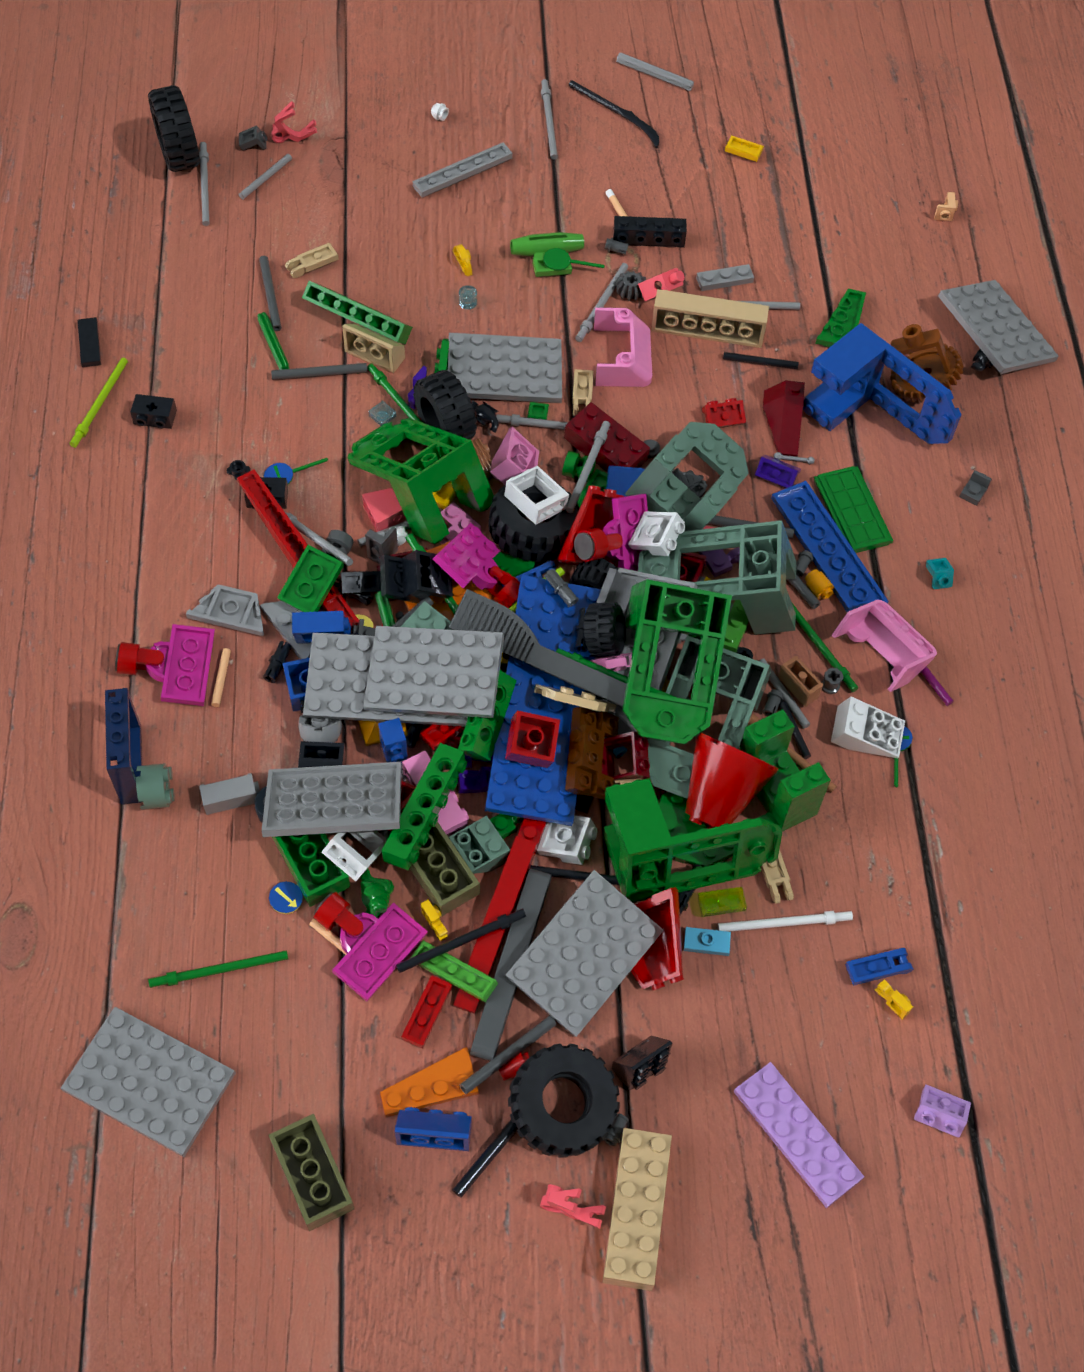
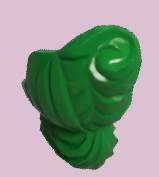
[360,869,394,918]

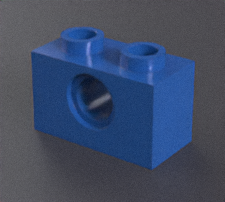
[378,718,408,763]

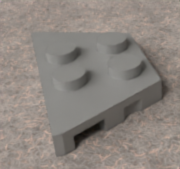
[186,584,264,636]
[260,601,311,659]

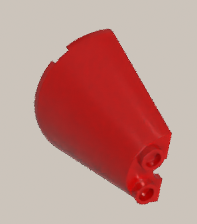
[558,486,624,567]
[685,732,779,829]
[631,887,684,991]

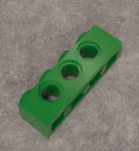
[458,670,517,761]

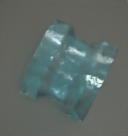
[459,285,477,309]

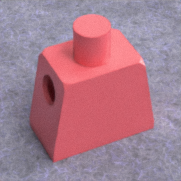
[638,268,685,301]
[362,488,405,532]

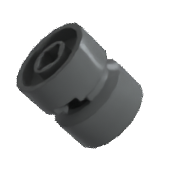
[321,530,354,560]

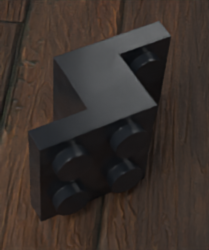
[380,550,453,603]

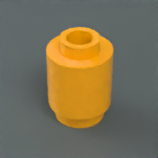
[805,569,834,599]

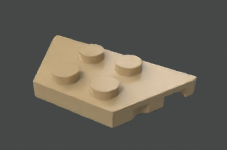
[534,684,616,713]

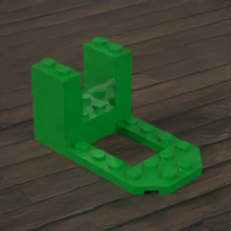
[347,418,494,544]
[622,579,732,744]
[659,710,831,867]
[604,778,782,903]

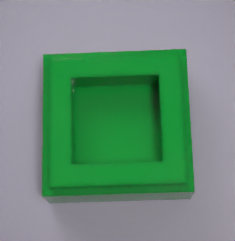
[527,402,549,420]

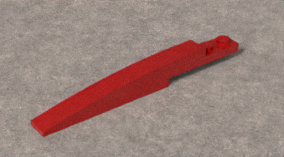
[237,469,359,630]
[453,818,547,1014]

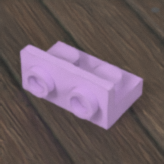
[914,1084,971,1137]

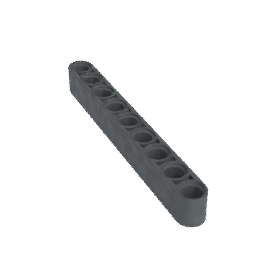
[470,868,552,1061]

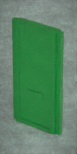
[814,466,893,553]

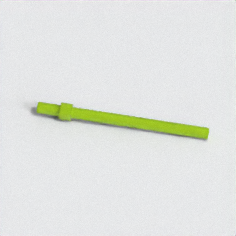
[69,358,128,448]

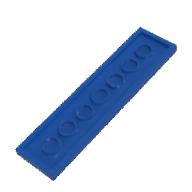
[771,481,889,612]

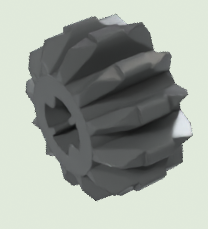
[616,270,646,301]

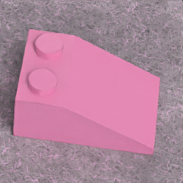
[490,427,539,485]

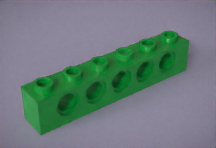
[302,281,413,345]
[381,743,467,870]

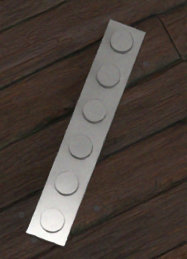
[413,142,513,197]

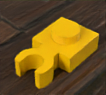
[421,899,448,942]
[875,980,913,1020]

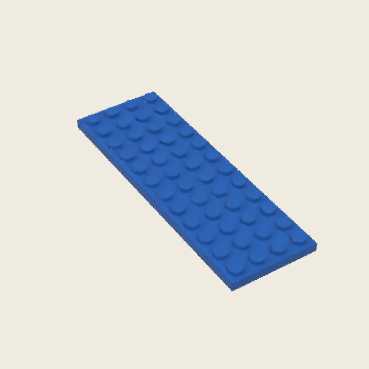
[485,575,601,826]

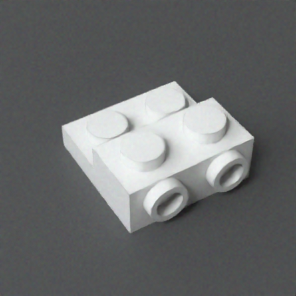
[628,511,685,556]
[537,816,597,865]

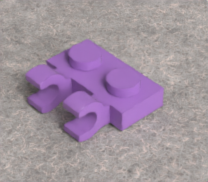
[699,547,740,577]

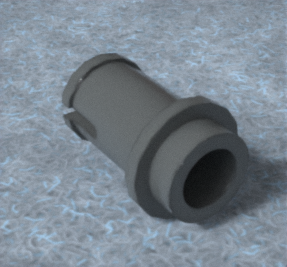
[605,238,629,255]
[796,550,813,577]
[762,689,783,717]
[604,1113,629,1146]

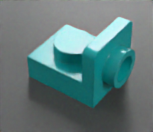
[926,558,954,589]

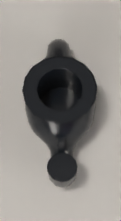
[971,349,993,372]
[471,400,499,433]

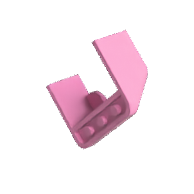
[594,308,652,387]
[832,600,937,692]

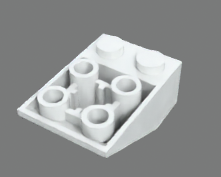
[831,697,905,758]

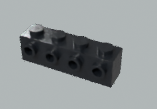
[613,216,687,248]

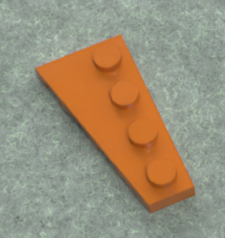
[380,1047,479,1118]

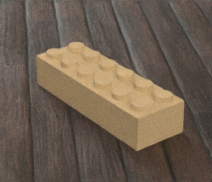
[651,289,769,348]
[602,1128,672,1291]

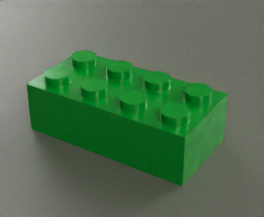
[272,833,350,907]

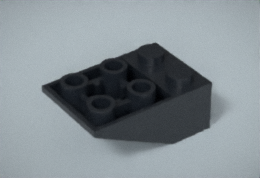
[298,741,346,768]
[612,1035,673,1091]

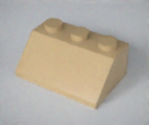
[342,324,405,373]

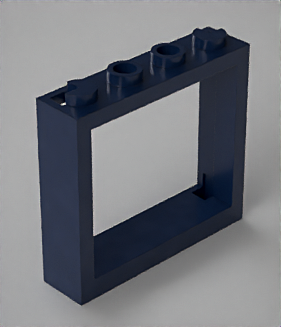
[105,688,142,805]

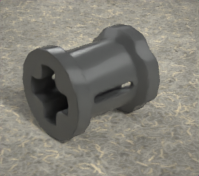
[821,668,843,694]

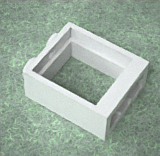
[504,466,569,525]
[322,830,387,881]

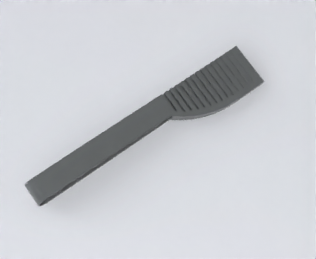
[448,589,627,708]

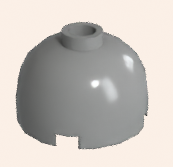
[298,715,342,743]

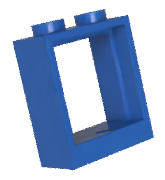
[292,611,351,644]

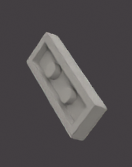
[696,264,754,291]

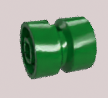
[562,451,596,482]

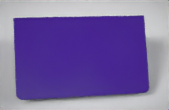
[755,455,801,488]

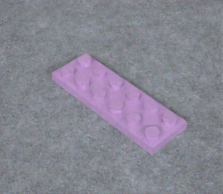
[734,1062,864,1208]

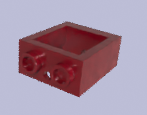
[602,731,650,780]

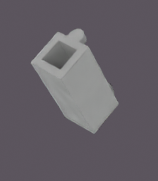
[199,773,260,815]

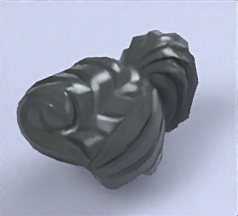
[671,468,708,498]

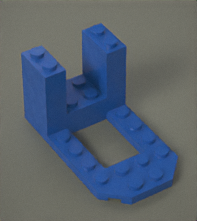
[803,323,961,444]

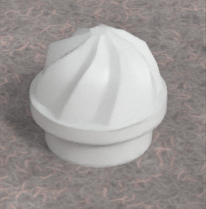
[431,103,449,121]
[389,526,408,546]

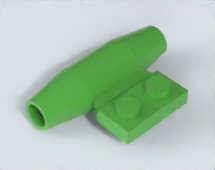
[510,232,584,277]

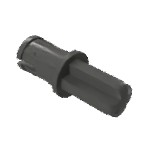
[544,569,579,608]

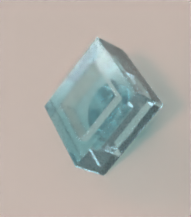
[369,401,396,426]

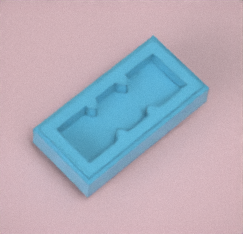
[683,927,731,956]

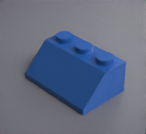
[395,1107,472,1152]

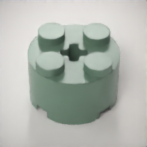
[136,763,175,810]

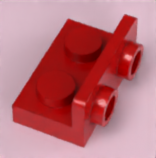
[702,398,746,428]

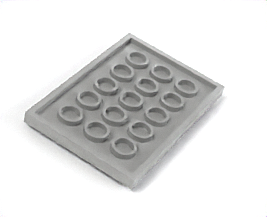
[938,280,1059,374]
[448,333,562,403]
[363,626,504,718]
[261,762,402,837]
[505,870,664,1037]
[61,1007,236,1157]

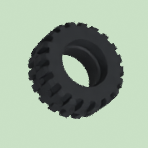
[413,370,477,440]

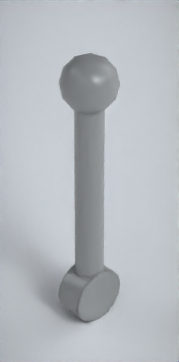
[774,452,815,464]

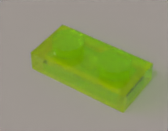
[697,887,747,917]

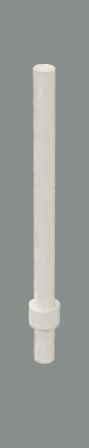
[717,911,853,932]

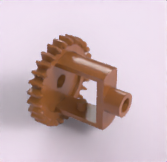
[890,324,964,403]

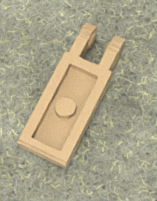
[285,243,339,278]
[572,369,594,416]
[760,849,794,904]

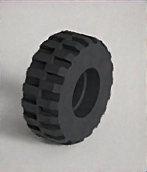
[148,85,200,172]
[488,485,580,563]
[508,1044,620,1158]

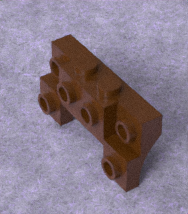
[565,706,619,800]

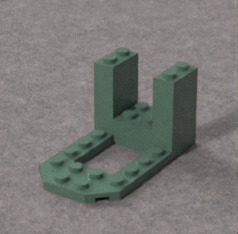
[625,422,749,531]
[638,520,796,635]
[648,635,771,798]

